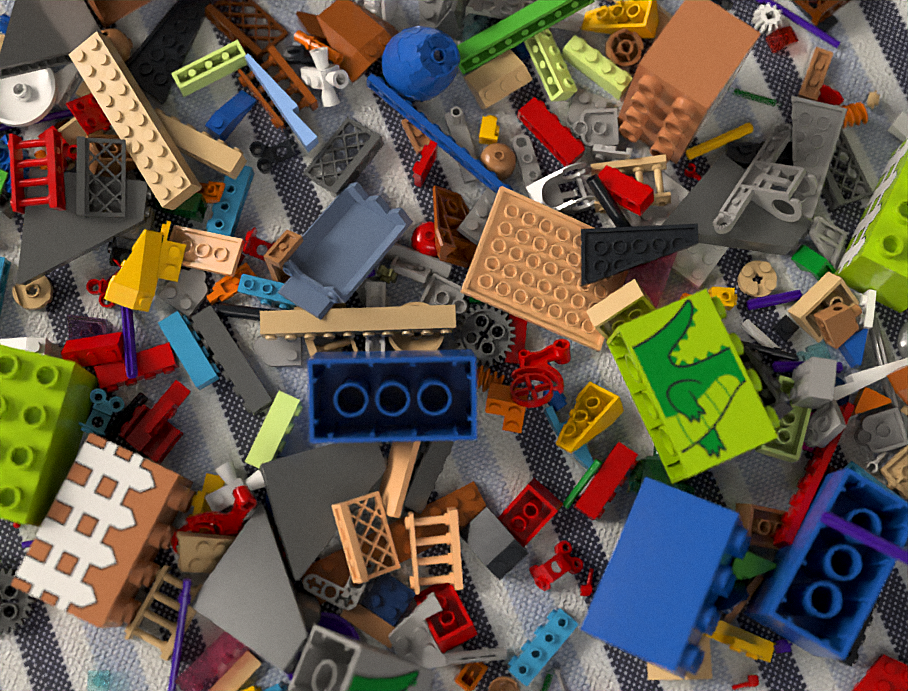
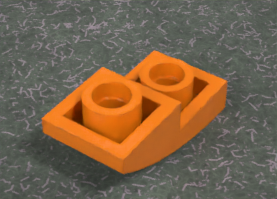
[196,181,226,203]

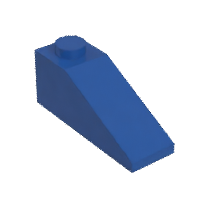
[205,90,257,142]

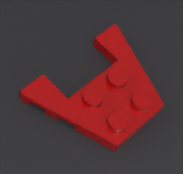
[852,654,908,691]

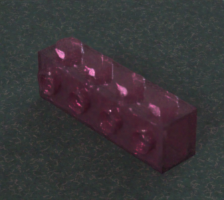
[175,631,246,691]

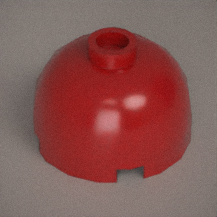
[411,221,438,258]

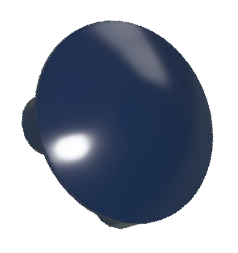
[714,580,749,614]

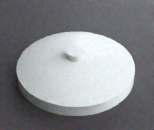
[0,68,58,127]

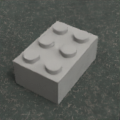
[790,357,837,409]

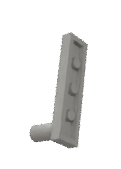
[444,106,479,184]

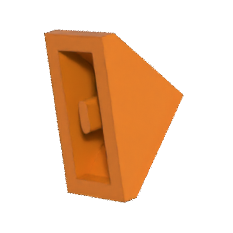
[850,387,892,417]
[453,662,488,691]

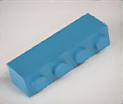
[158,311,220,390]

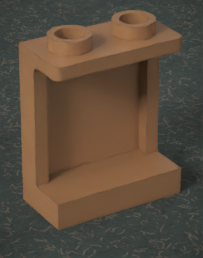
[263,230,303,283]

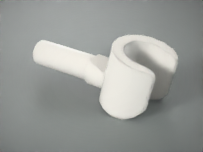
[865,452,887,473]

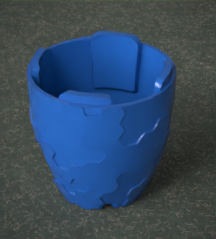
[382,26,460,102]

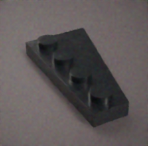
[725,141,793,167]

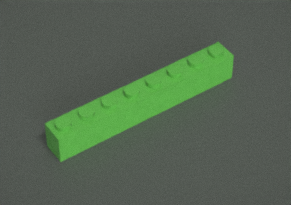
[457,0,595,75]

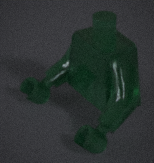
[626,446,695,496]

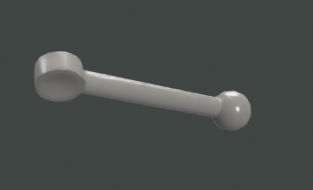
[553,666,566,691]

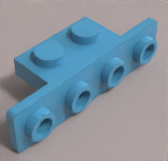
[237,274,299,310]

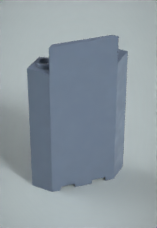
[277,182,413,320]

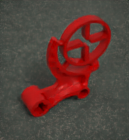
[510,339,571,408]
[171,485,257,555]

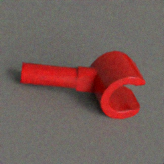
[684,163,702,181]
[580,568,594,596]
[731,675,759,691]

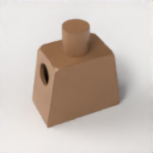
[814,302,862,349]

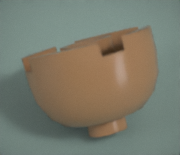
[605,28,644,67]
[101,29,133,63]
[480,143,516,181]

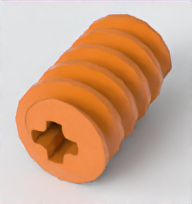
[839,102,868,129]
[476,365,505,392]

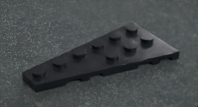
[581,224,699,287]

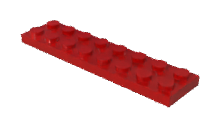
[773,402,855,549]

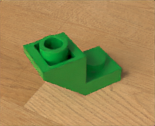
[791,244,836,281]

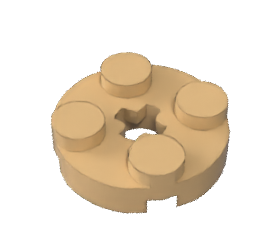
[738,260,777,298]
[12,276,53,310]

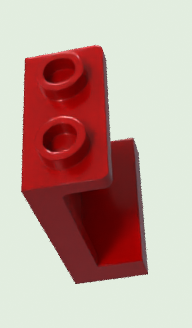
[119,404,184,465]

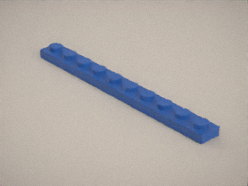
[367,74,513,194]

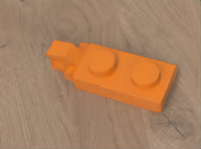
[206,263,257,305]

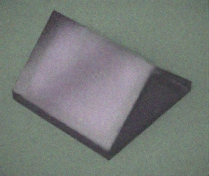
[67,314,113,340]

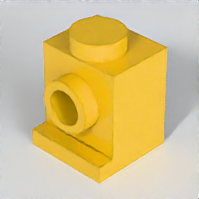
[478,115,500,145]

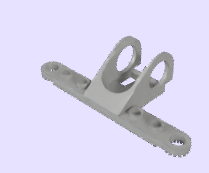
[713,122,818,234]
[512,134,598,215]

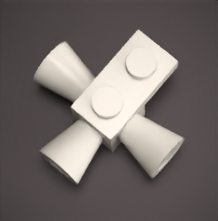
[300,47,349,107]
[205,461,265,523]

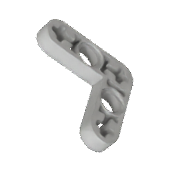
[303,557,375,610]

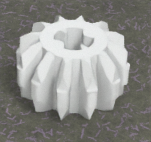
[752,3,784,36]

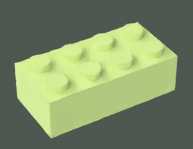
[755,375,812,463]

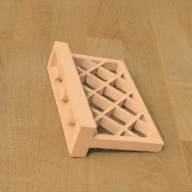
[331,491,400,583]

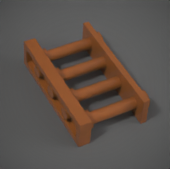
[237,45,319,133]

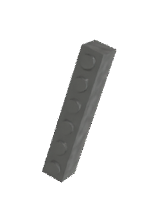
[191,305,274,416]

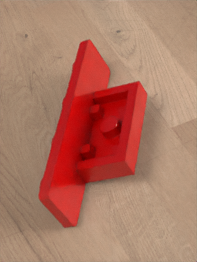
[126,380,191,452]

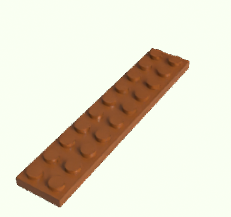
[301,481,486,605]

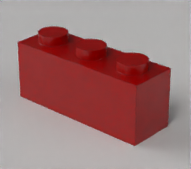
[598,165,654,216]
[61,332,125,367]

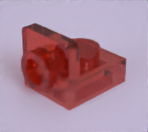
[765,25,799,54]

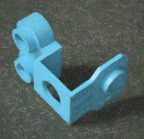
[78,388,125,436]

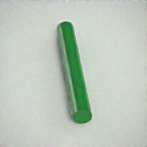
[563,458,602,509]

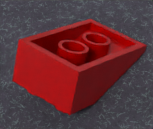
[498,478,563,546]
[414,583,478,654]

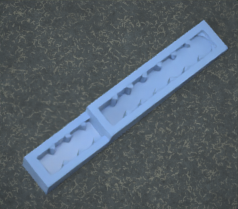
[245,54,319,152]

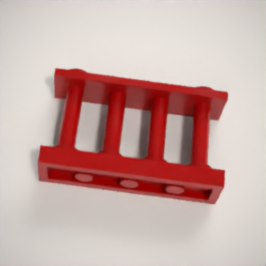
[8,129,66,214]

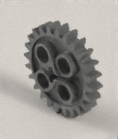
[454,304,517,366]
[0,568,36,635]

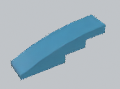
[543,406,598,473]

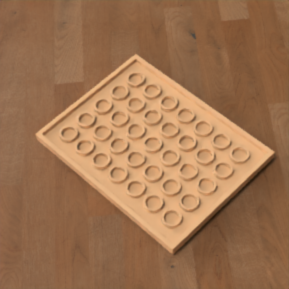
[460,186,628,351]

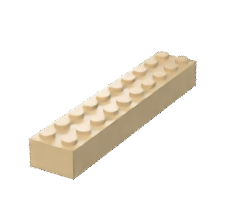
[69,31,202,210]

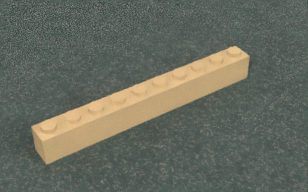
[75,81,247,180]
[260,305,456,341]

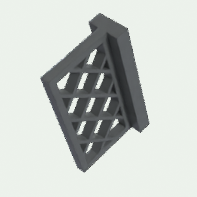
[303,117,384,198]
[822,130,873,212]
[76,136,126,218]

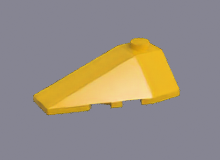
[581,0,659,38]
[104,229,162,312]
[556,382,624,453]

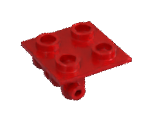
[66,93,111,135]

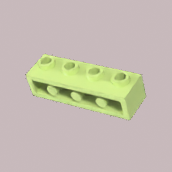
[524,28,578,102]
[561,35,633,100]
[171,40,247,97]
[245,391,303,469]

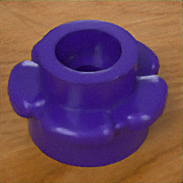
[774,639,793,654]

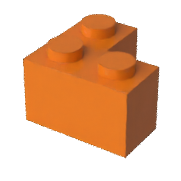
[485,383,528,433]

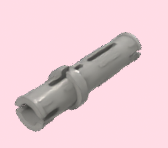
[445,647,507,666]

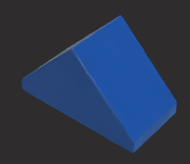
[838,328,868,369]

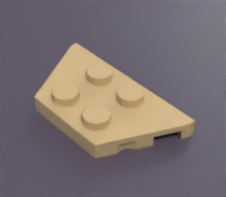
[176,531,237,573]

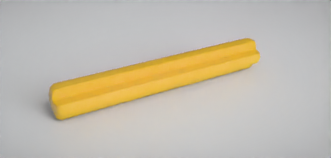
[686,122,754,160]

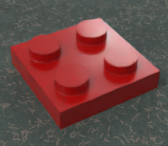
[412,140,438,187]

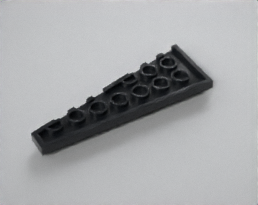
[125,0,213,104]

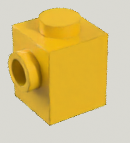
[708,286,737,311]

